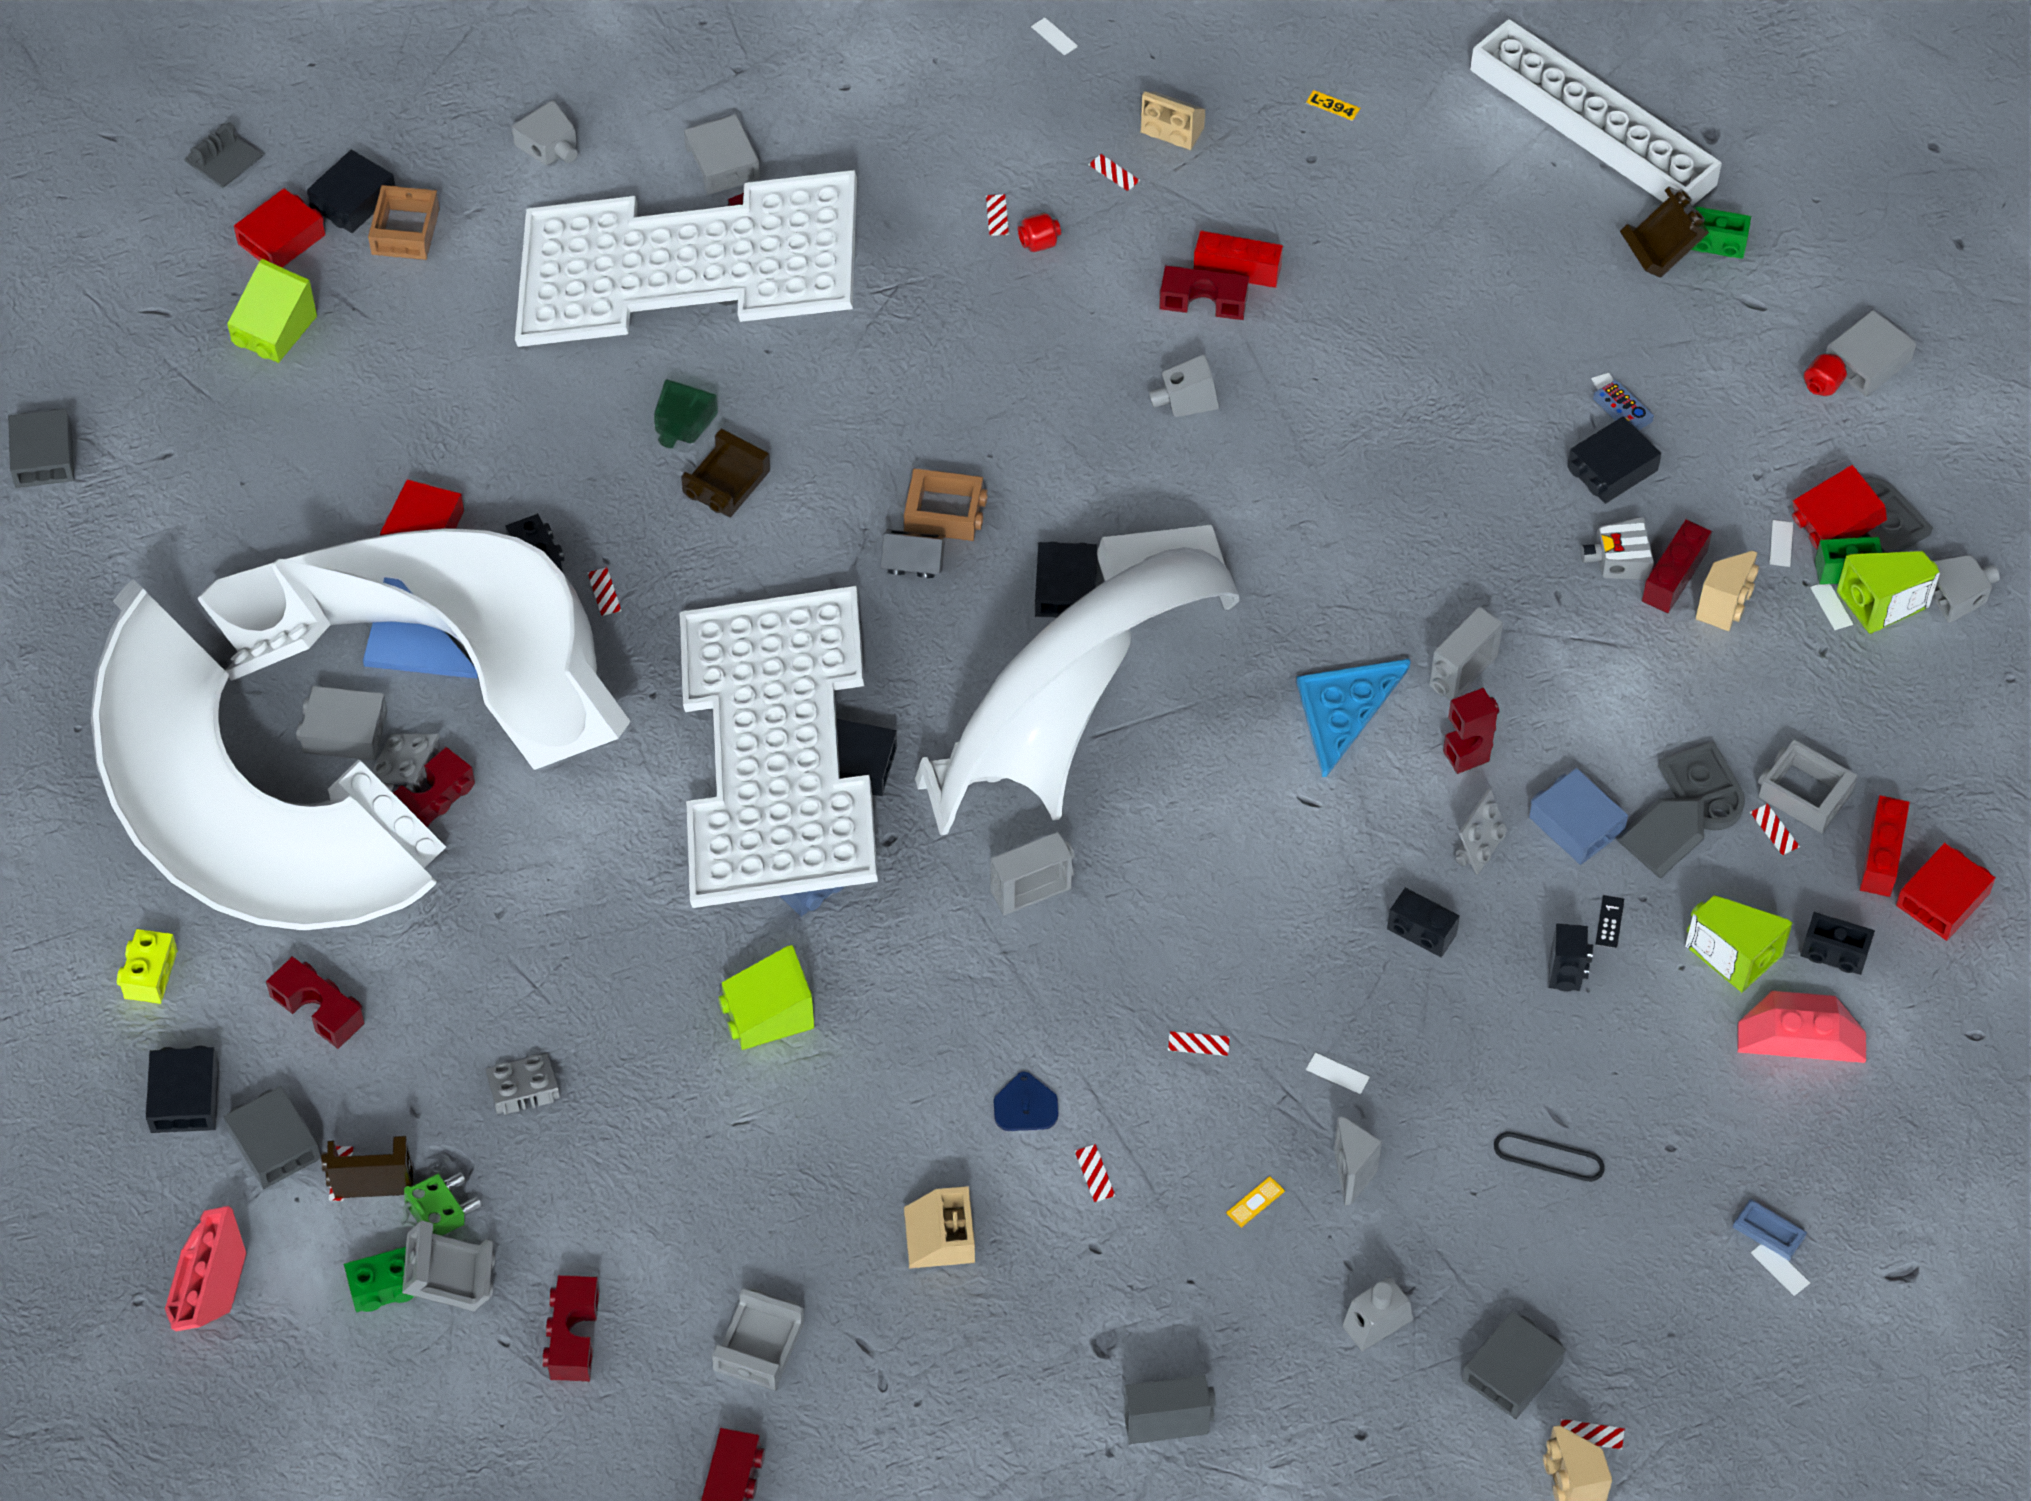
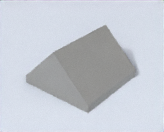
[1334,1117,1382,1205]

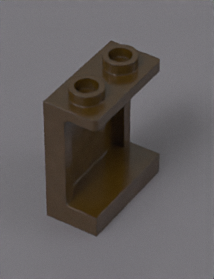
[1620,186,1709,278]
[681,428,770,518]
[321,1136,414,1198]

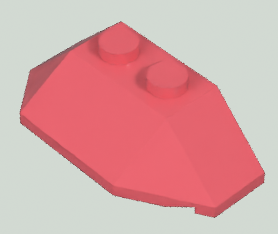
[1738,991,1866,1063]
[165,1206,246,1331]

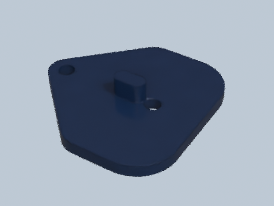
[993,1071,1058,1131]

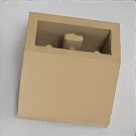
[1141,91,1205,150]
[1696,551,1760,631]
[904,1186,975,1268]
[1543,1425,1612,1501]

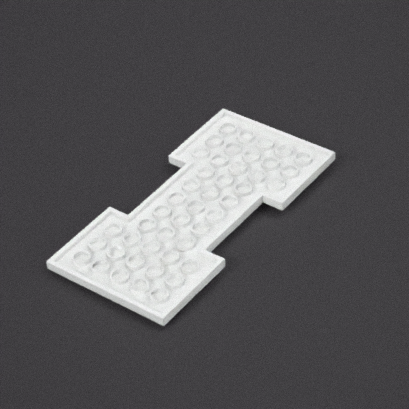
[515,170,857,347]
[680,586,878,908]

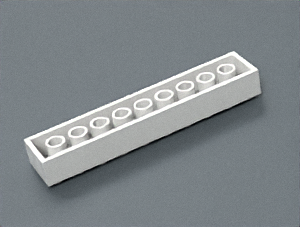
[1470,19,1722,206]

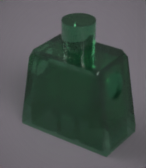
[654,379,718,448]

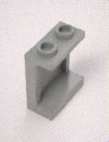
[684,115,760,195]
[402,1220,495,1311]
[712,1288,804,1391]

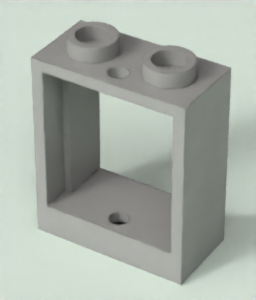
[1429,607,1503,700]
[1758,740,1858,834]
[990,832,1075,915]

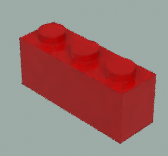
[1194,230,1283,288]
[1859,795,1910,897]

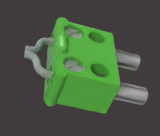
[400,1173,481,1236]

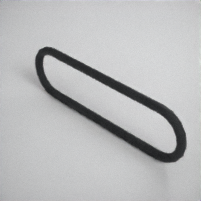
[1494,1132,1604,1182]

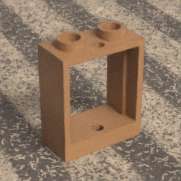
[368,185,440,260]
[904,469,988,541]

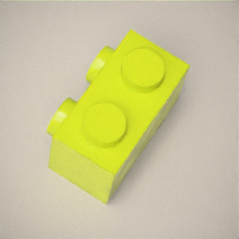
[117,929,178,1004]

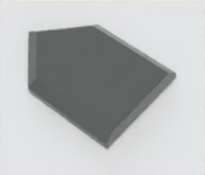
[1616,798,1704,879]

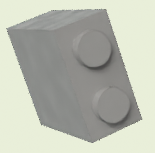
[1826,310,1916,397]
[296,686,388,761]

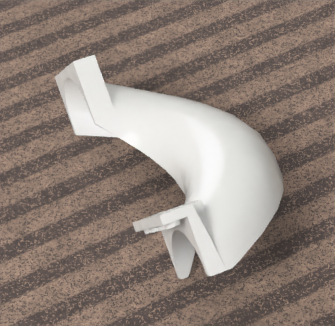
[915,525,1239,835]
[198,528,631,770]
[90,579,446,930]

